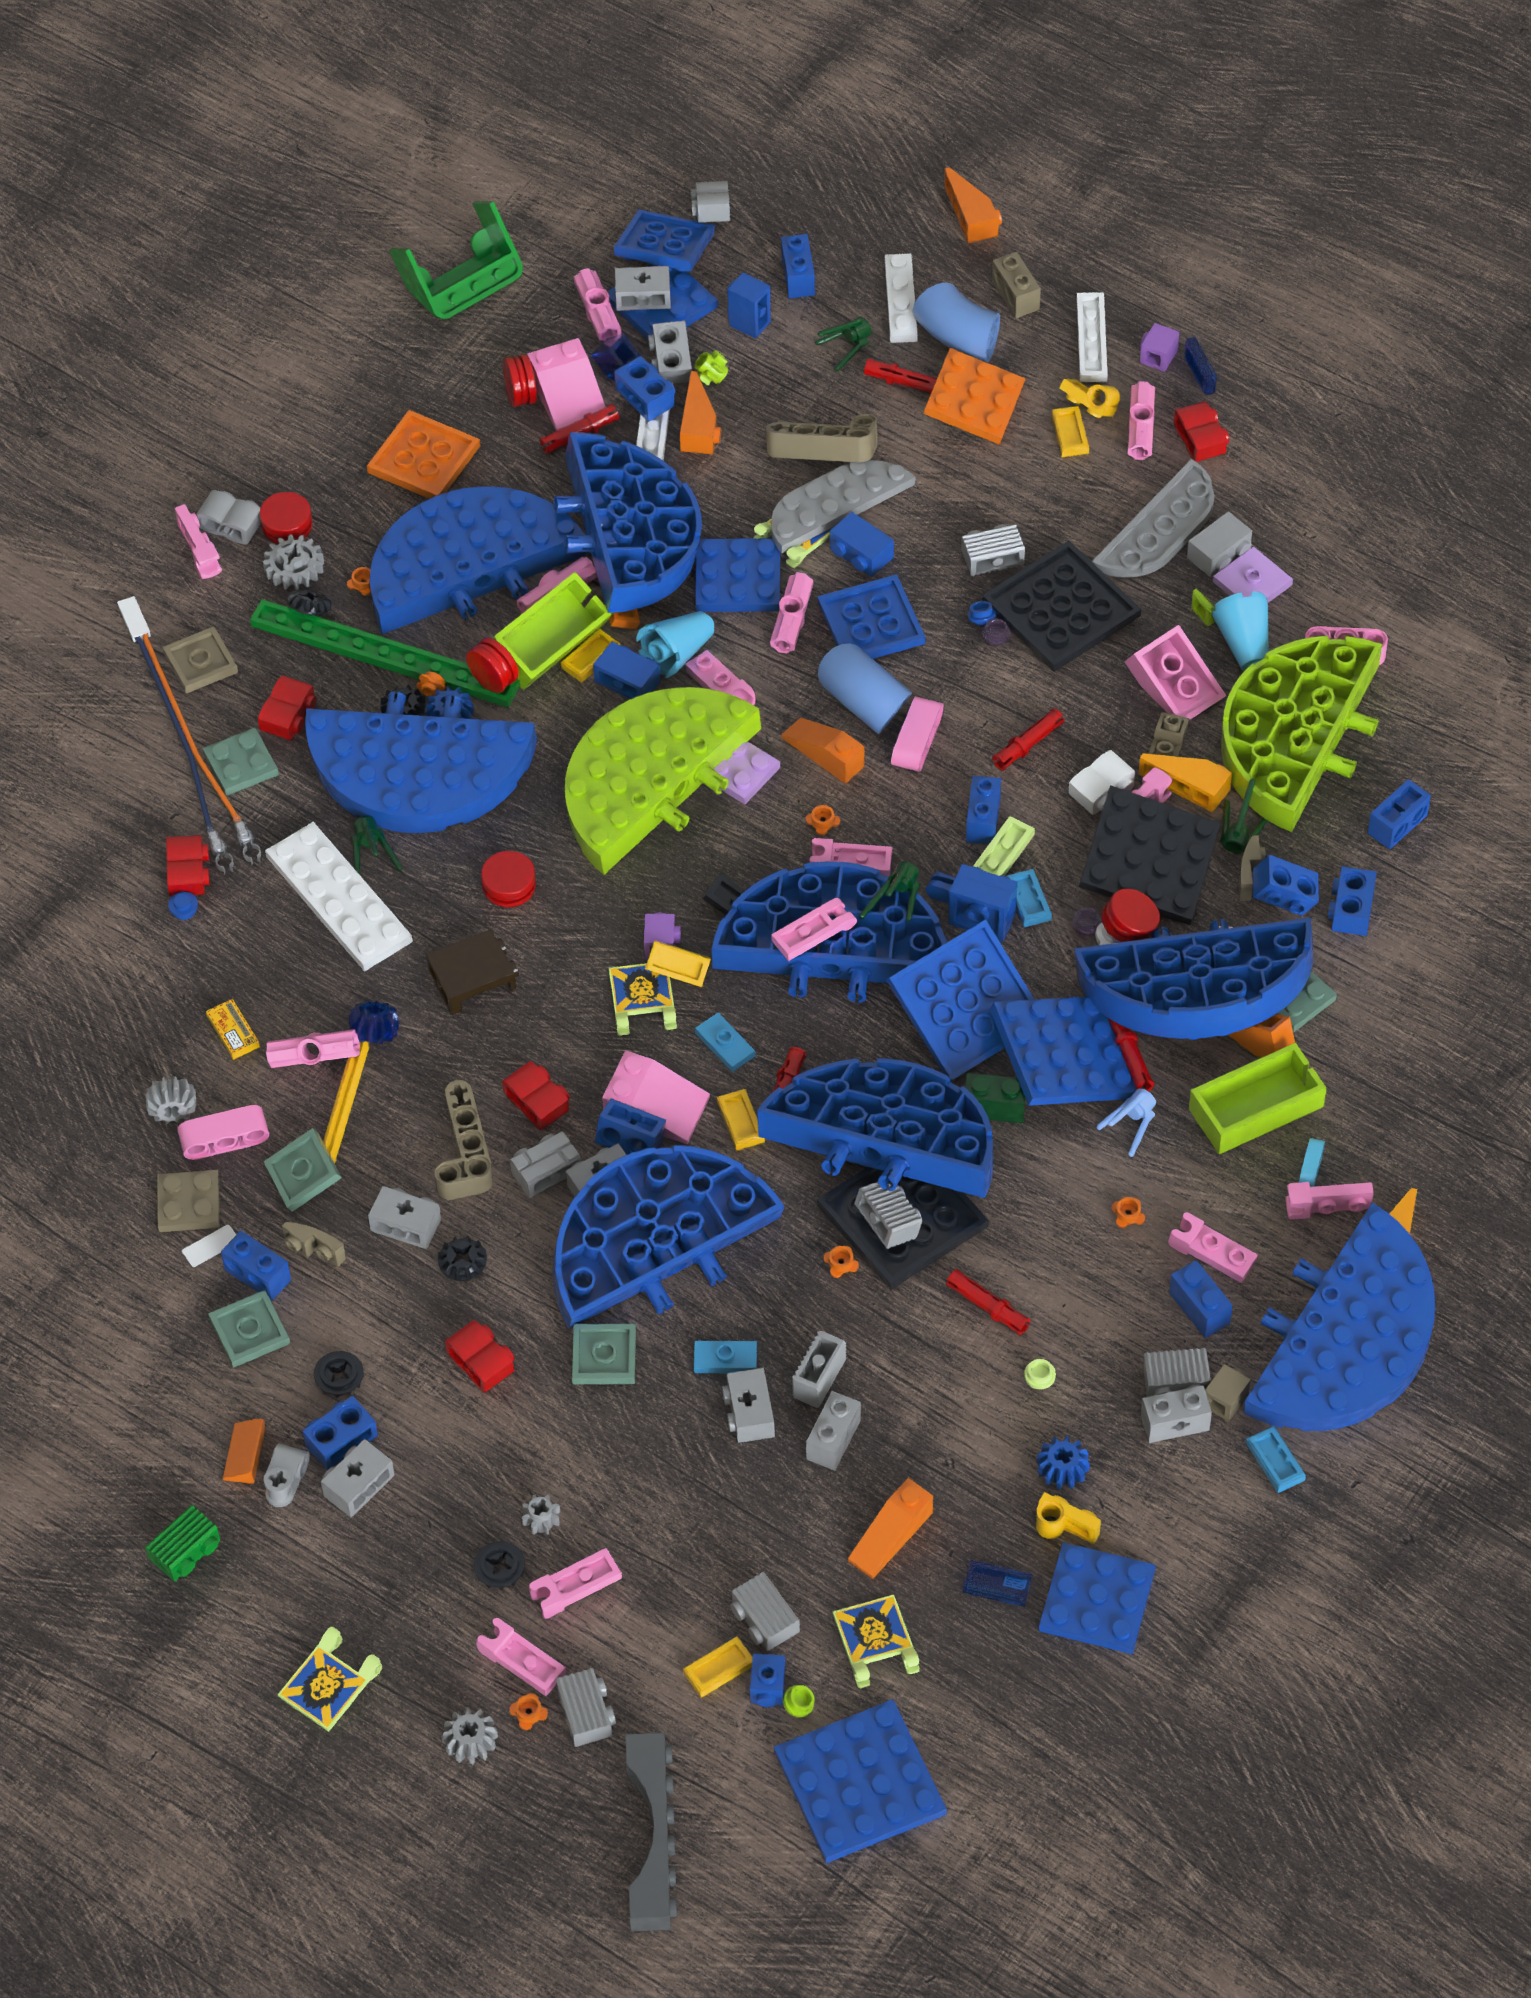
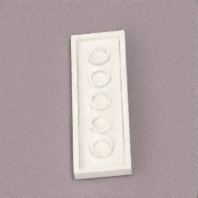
[265,822,413,971]

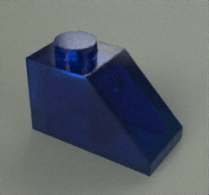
[591,334,641,381]

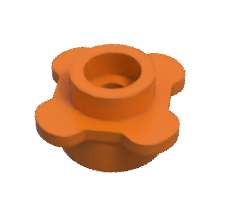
[347,567,371,596]
[416,671,445,697]
[806,805,840,835]
[1111,1197,1145,1228]
[823,1246,859,1278]
[509,1693,548,1730]

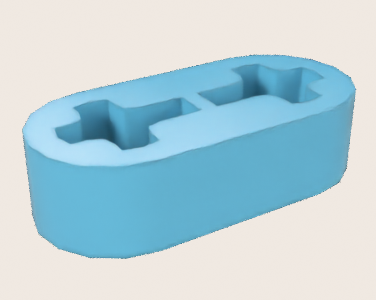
[1299,1138,1325,1187]

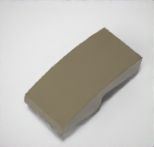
[1148,712,1190,757]
[1239,835,1266,901]
[282,1222,346,1267]

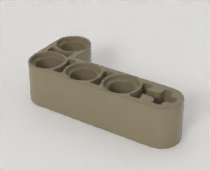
[766,414,878,462]
[434,1080,493,1200]

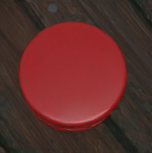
[503,354,537,407]
[259,492,313,544]
[466,638,519,693]
[481,851,536,907]
[1101,888,1160,942]

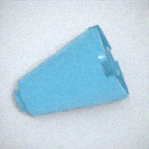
[1212,592,1269,671]
[636,611,714,678]

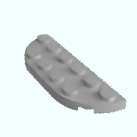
[1092,459,1214,578]
[771,460,916,553]

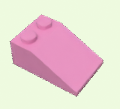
[527,338,608,431]
[1125,625,1226,720]
[602,1050,710,1144]

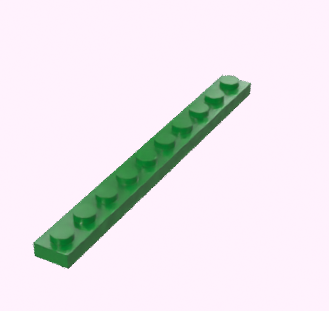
[250,599,520,708]

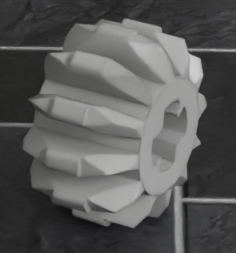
[145,1076,197,1124]
[442,1707,498,1765]

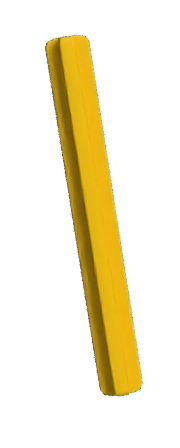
[323,1039,369,1164]

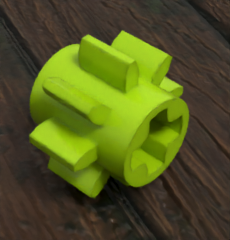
[694,350,728,386]

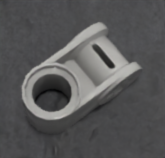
[263,1443,310,1507]

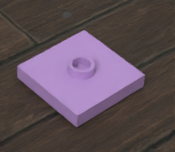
[1213,546,1293,603]

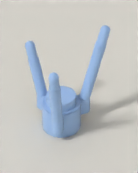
[1096,1088,1156,1157]

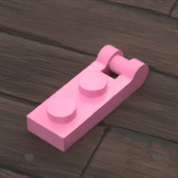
[771,898,857,961]

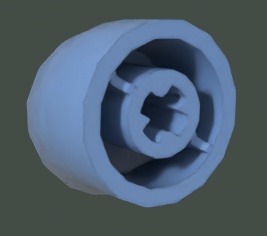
[912,282,1000,363]
[818,643,912,735]

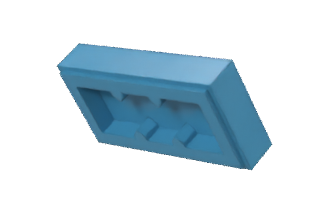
[1007,869,1052,928]
[695,1012,756,1072]
[694,1341,757,1373]
[1246,1426,1306,1493]

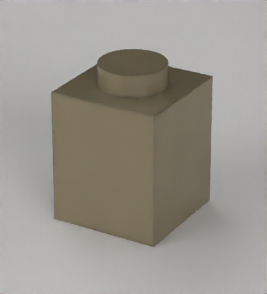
[1205,1364,1251,1422]

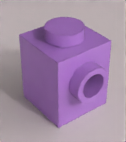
[1140,323,1180,372]
[644,912,681,960]

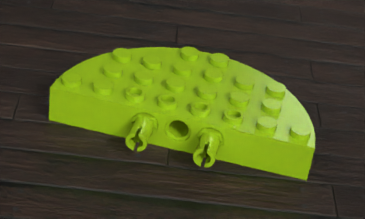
[1221,636,1382,832]
[565,687,762,875]

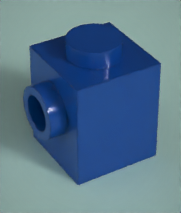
[750,1654,786,1707]

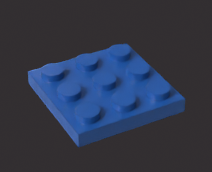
[614,209,715,271]
[607,264,718,342]
[696,538,780,612]
[817,574,925,659]
[1039,1542,1156,1654]

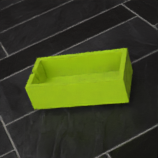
[493,572,612,691]
[1189,1043,1327,1155]

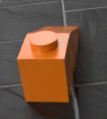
[944,167,1002,243]
[680,371,721,454]
[781,717,864,784]
[1228,1013,1295,1057]
[848,1478,933,1579]

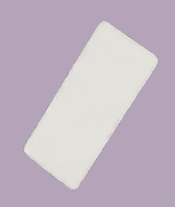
[182,1225,236,1267]

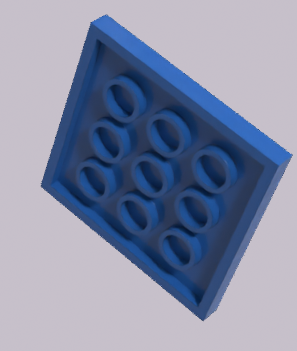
[886,919,1035,1081]
[990,997,1136,1106]
[774,1699,947,1863]

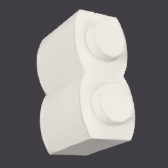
[1068,750,1135,815]

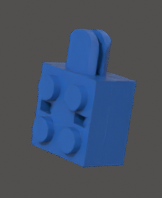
[926,864,1017,942]

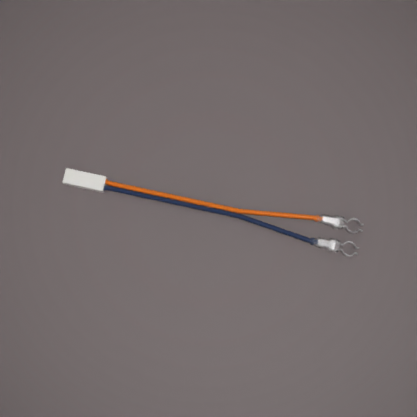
[117,596,261,875]

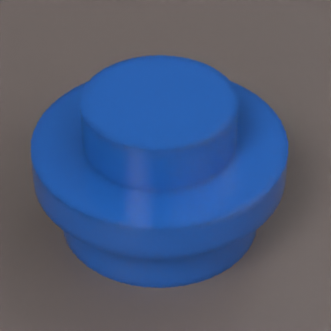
[968,601,996,626]
[168,892,198,920]

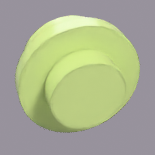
[1024,1359,1056,1389]

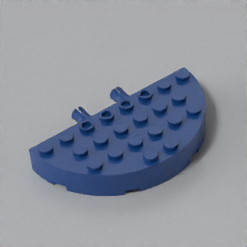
[553,432,702,613]
[370,487,586,634]
[305,692,537,833]
[712,861,947,1003]
[1074,918,1313,1040]
[757,1058,993,1198]
[552,1145,785,1330]
[1244,1203,1435,1431]

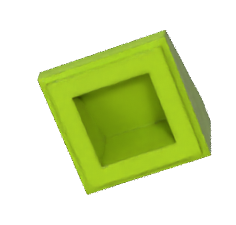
[1191,589,1215,626]

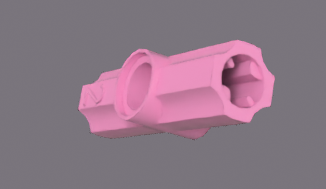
[574,268,621,343]
[1128,381,1155,460]
[516,557,598,614]
[770,572,814,654]
[266,1029,360,1068]

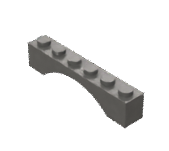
[625,1733,677,1931]

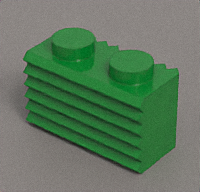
[145,1505,220,1581]

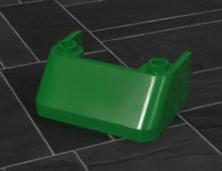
[389,201,523,319]

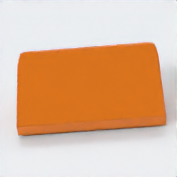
[223,1419,266,1484]

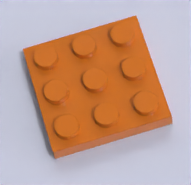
[923,348,1026,445]
[367,410,480,499]

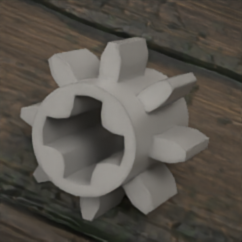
[522,1495,560,1535]

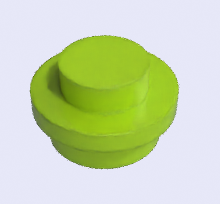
[783,1685,815,1718]

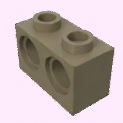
[992,252,1041,319]

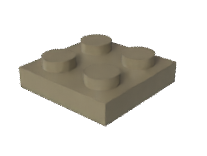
[162,626,238,694]
[157,1170,220,1232]

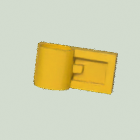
[1059,379,1120,418]
[1036,1492,1101,1544]

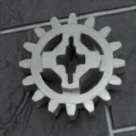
[263,535,325,590]

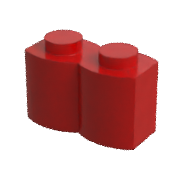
[1173,401,1229,462]
[258,675,317,741]
[166,835,210,897]
[502,1061,570,1131]
[445,1320,515,1393]

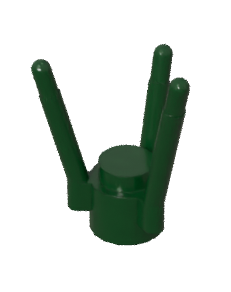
[815,317,872,372]
[1220,779,1268,854]
[351,816,402,874]
[859,861,920,922]

